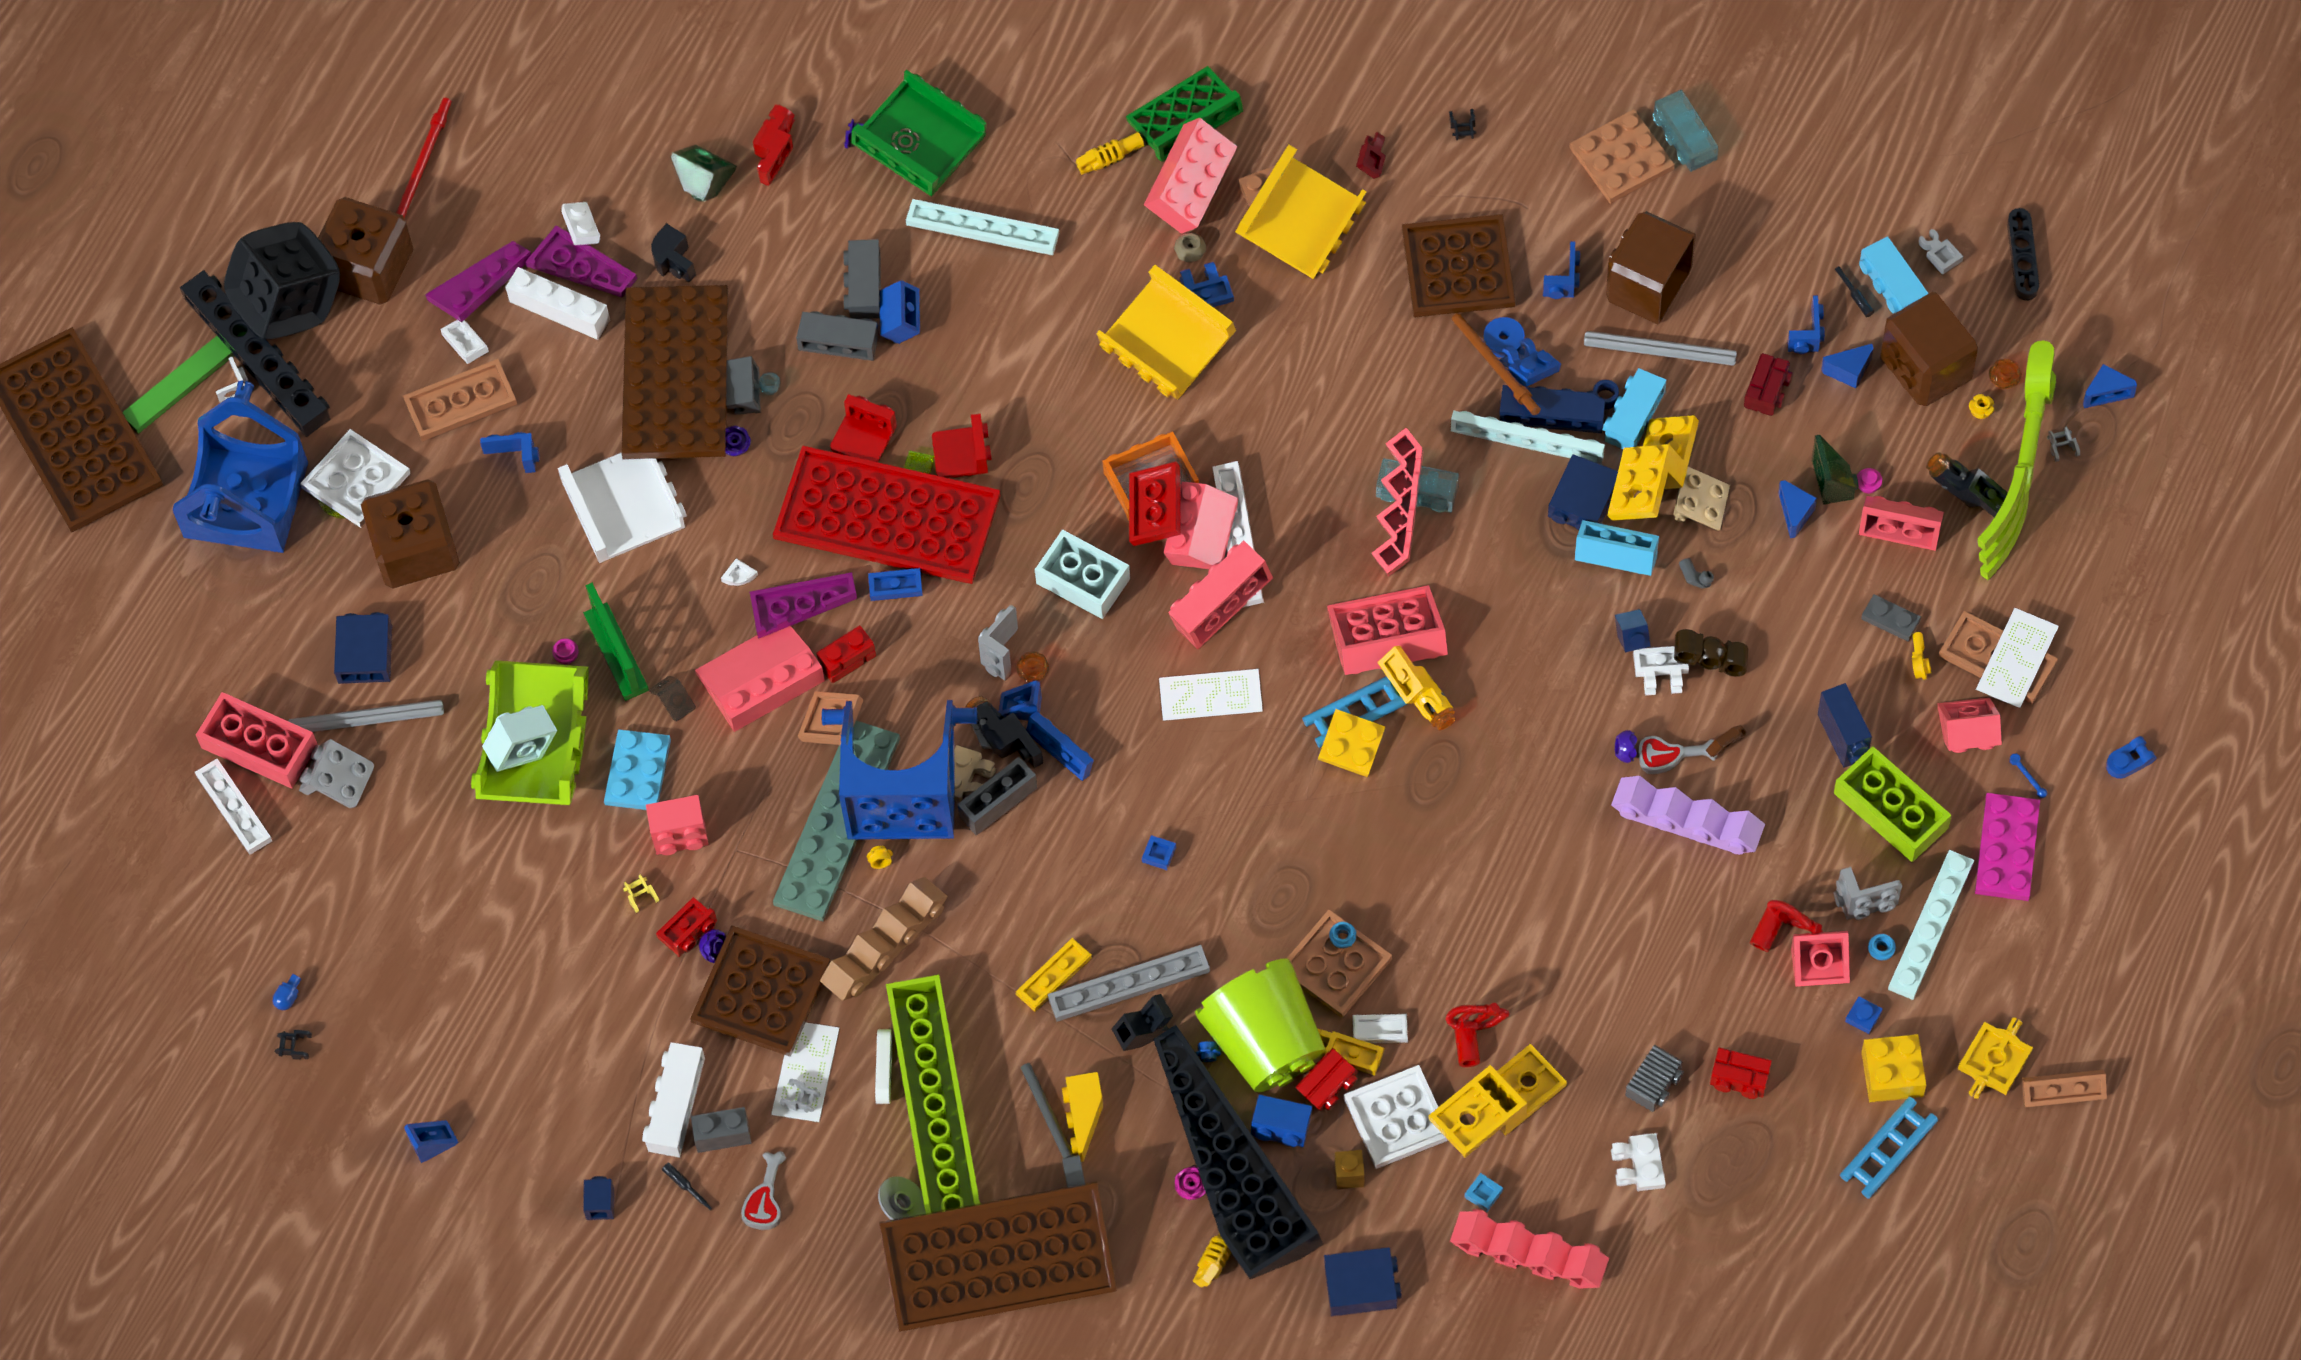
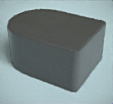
[1062,1155,1085,1187]

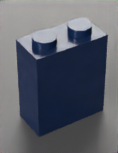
[1548,454,1618,531]
[334,612,392,684]
[1817,683,1872,768]
[1324,1247,1402,1316]

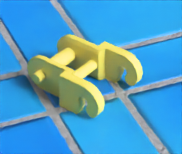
[623,874,659,913]

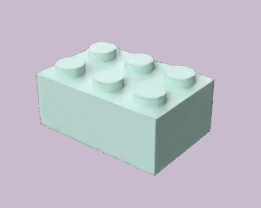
[1035,529,1130,619]

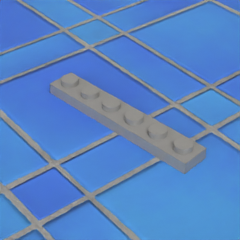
[1048,945,1210,1022]

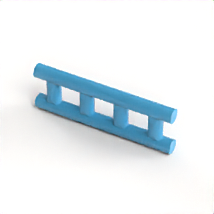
[1302,676,1407,748]
[1840,1097,1938,1199]

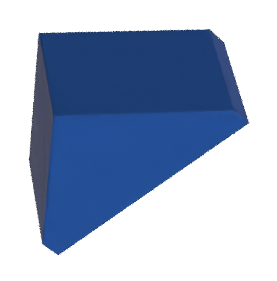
[1821,344,1874,388]
[2083,364,2137,408]
[1778,480,1816,538]
[999,680,1042,721]
[404,1120,458,1163]

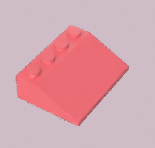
[1327,585,1448,675]
[695,626,825,732]

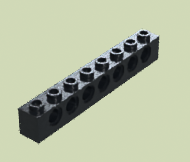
[180,270,330,437]

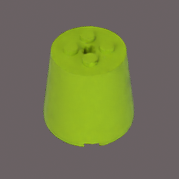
[1195,959,1326,1092]

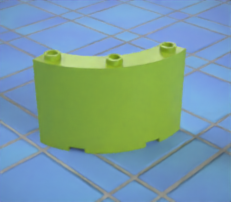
[471,660,589,805]

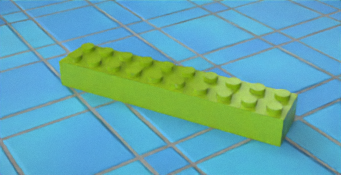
[886,975,980,1213]

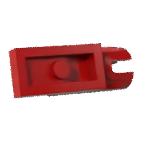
[753,104,795,186]

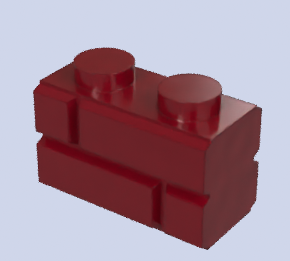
[1744,353,1793,416]

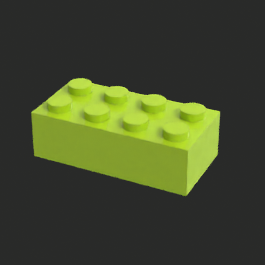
[1834,746,1952,862]

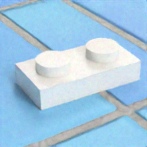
[561,202,600,245]

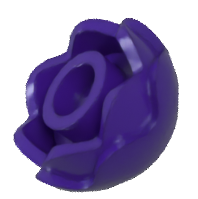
[726,426,751,456]
[1615,730,1637,763]
[699,929,726,963]

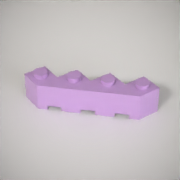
[1611,776,1765,855]

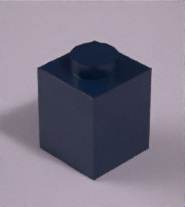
[1615,609,1651,653]
[583,1176,614,1220]

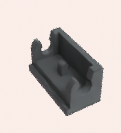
[726,356,761,415]

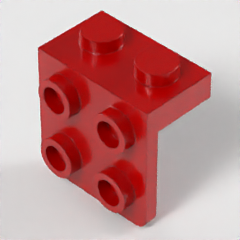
[830,394,897,462]
[932,413,992,478]

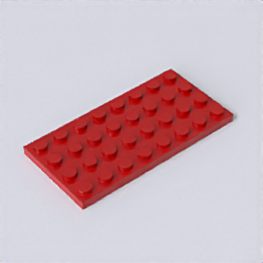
[773,445,1001,584]

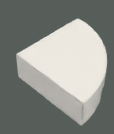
[721,559,758,586]

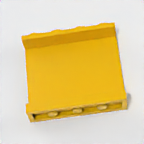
[1235,144,1367,279]
[1096,265,1236,400]

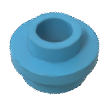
[1329,922,1356,948]
[1868,934,1896,960]

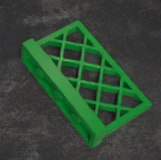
[1126,66,1243,162]
[583,583,649,701]

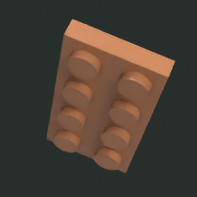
[403,359,517,441]
[1939,611,2058,704]

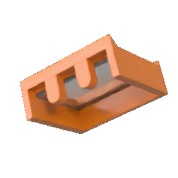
[1102,431,1199,521]

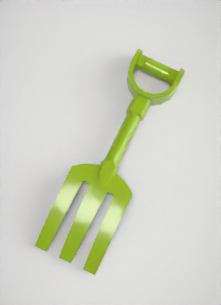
[1977,340,2056,580]

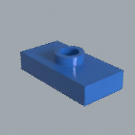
[868,568,923,601]

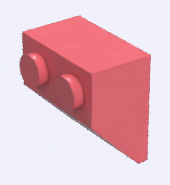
[1937,697,2002,753]

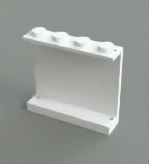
[558,453,687,563]

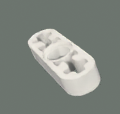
[875,1029,892,1104]

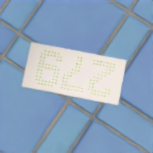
[1976,608,2059,708]
[1159,669,1263,720]
[771,1023,839,1122]

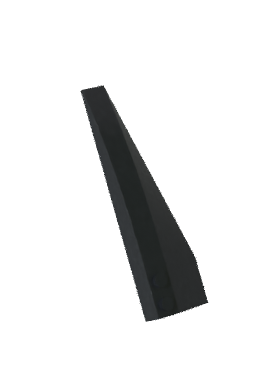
[1153,1025,1324,1280]

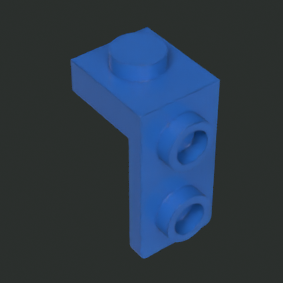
[1543,241,1580,299]
[1787,295,1825,354]
[480,432,540,473]

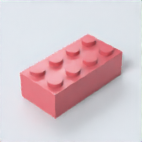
[1144,118,1238,234]
[1168,541,1273,649]
[196,692,318,789]

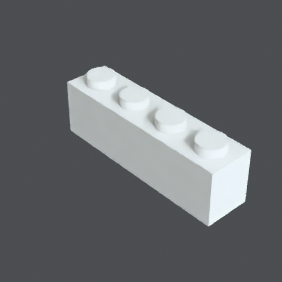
[506,267,610,340]
[643,1042,705,1157]

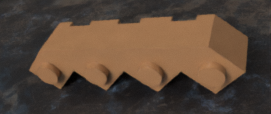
[820,877,948,1001]

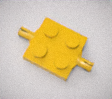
[1958,1017,2033,1099]

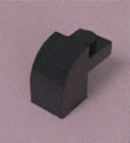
[651,223,696,283]
[1112,994,1173,1051]

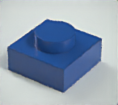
[1142,835,1176,870]
[1845,996,1883,1034]

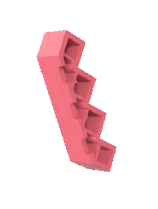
[1372,428,1423,577]
[1450,1209,1609,1289]

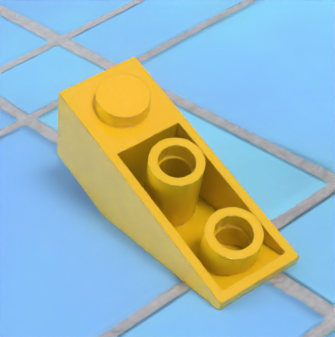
[1062,1072,1103,1162]

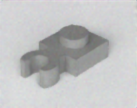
[1919,229,1963,275]

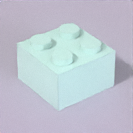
[482,705,557,772]

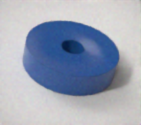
[1483,317,1525,358]

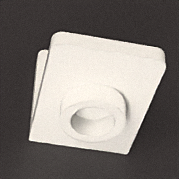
[216,357,248,403]

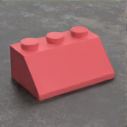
[1164,481,1239,569]
[1859,496,1944,551]

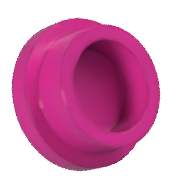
[1856,468,1882,494]
[552,638,579,664]

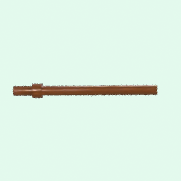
[1452,313,1541,415]

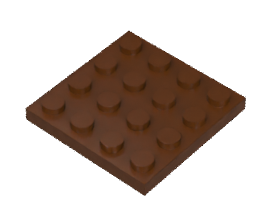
[1402,214,1515,317]
[690,925,831,1057]

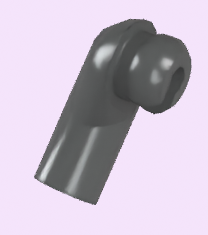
[1679,558,1714,589]

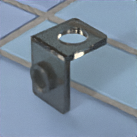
[649,676,696,721]

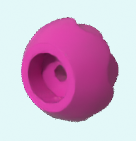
[1175,1166,1206,1200]

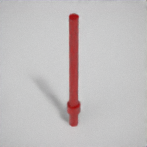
[396,98,452,219]

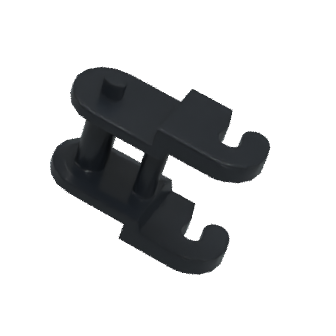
[1449,109,1476,141]
[275,1030,312,1060]

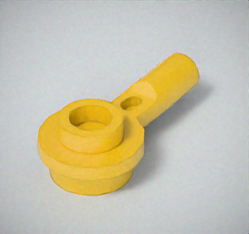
[1912,632,1931,680]

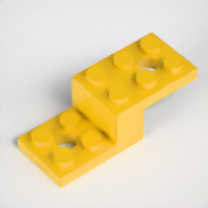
[1607,415,1699,521]
[1429,1044,1567,1158]

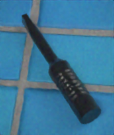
[1835,266,1874,317]
[662,1162,712,1210]

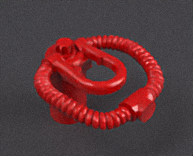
[1749,900,1823,952]
[1445,1002,1510,1067]

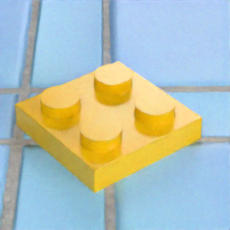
[1317,709,1385,777]

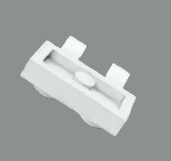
[1633,646,1689,695]
[1611,1133,1665,1191]

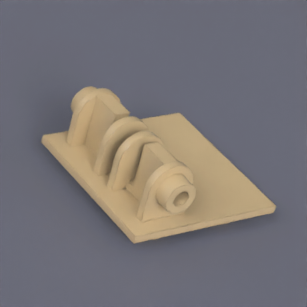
[1674,467,1730,531]

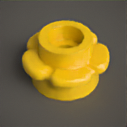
[1969,394,1994,419]
[867,845,893,869]

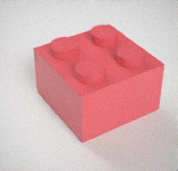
[646,795,709,855]

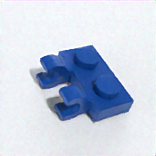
[1180,262,1234,307]
[1499,338,1561,387]

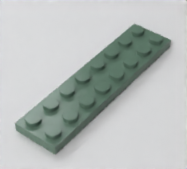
[773,721,900,922]

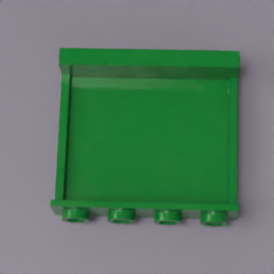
[851,69,987,197]

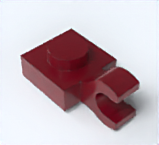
[1356,132,1386,179]

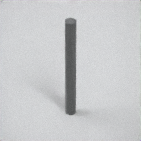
[1021,1063,1074,1158]

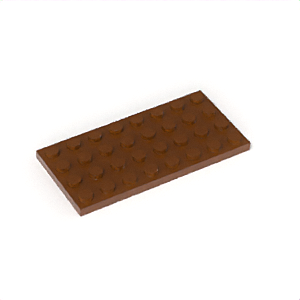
[622,285,728,459]
[0,327,163,533]
[879,1182,1117,1332]

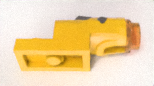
[1377,646,1456,731]

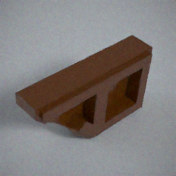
[1706,725,1747,757]

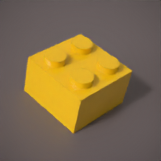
[1861,1034,1926,1102]

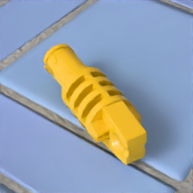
[1076,132,1144,174]
[1193,1233,1231,1287]

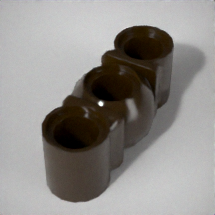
[1674,629,1748,677]

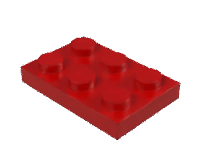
[1129,462,1181,546]

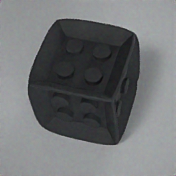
[224,222,340,339]

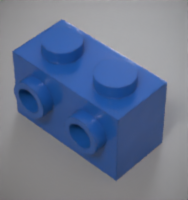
[880,280,920,344]
[1251,1095,1312,1148]

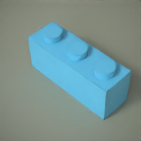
[1859,236,1929,313]
[1603,368,1667,449]
[1575,520,1659,576]

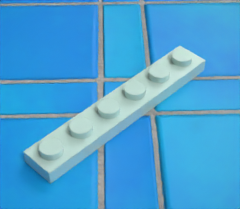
[906,199,1059,255]
[1451,411,1605,465]
[1888,850,1974,1000]

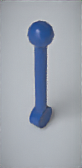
[2010,754,2048,798]

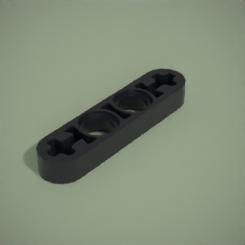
[2007,208,2039,301]

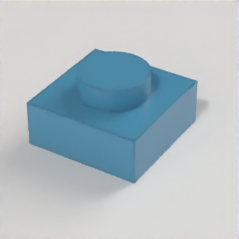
[1465,1173,1503,1212]

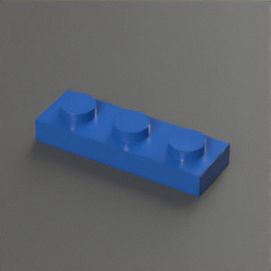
[1026,711,1094,781]

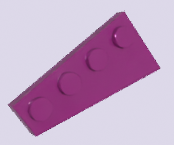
[526,225,637,297]
[425,241,531,322]
[750,572,857,639]

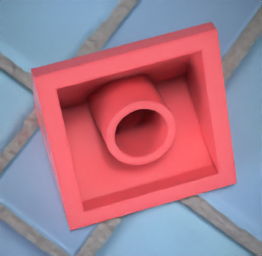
[1791,931,1850,987]

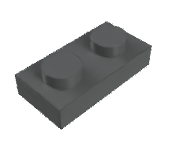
[1861,594,1921,642]

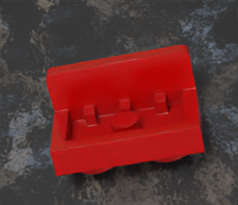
[656,897,717,957]

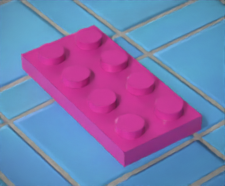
[1975,793,2040,901]

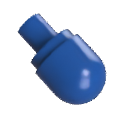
[272,974,302,1010]

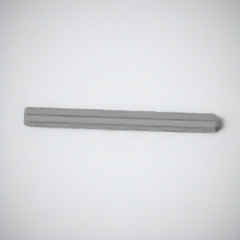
[1584,331,1737,365]
[288,700,444,732]

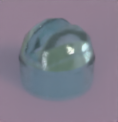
[759,372,780,395]

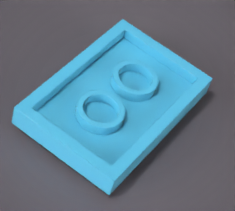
[604,729,671,810]

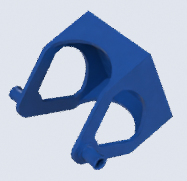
[173,380,308,553]
[822,700,977,839]

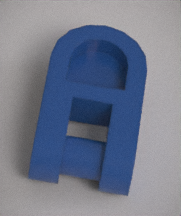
[2106,736,2157,779]

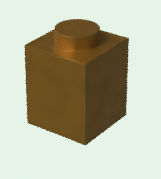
[1335,1150,1364,1189]

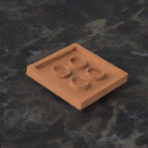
[1570,109,1675,204]
[1287,910,1392,1018]

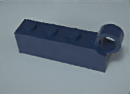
[1499,380,1619,433]

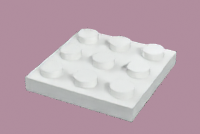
[300,429,411,528]
[1344,1065,1448,1169]

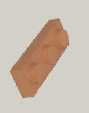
[2022,1070,2107,1107]

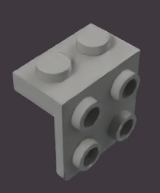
[978,605,1018,681]
[299,739,374,808]
[1834,867,1902,920]

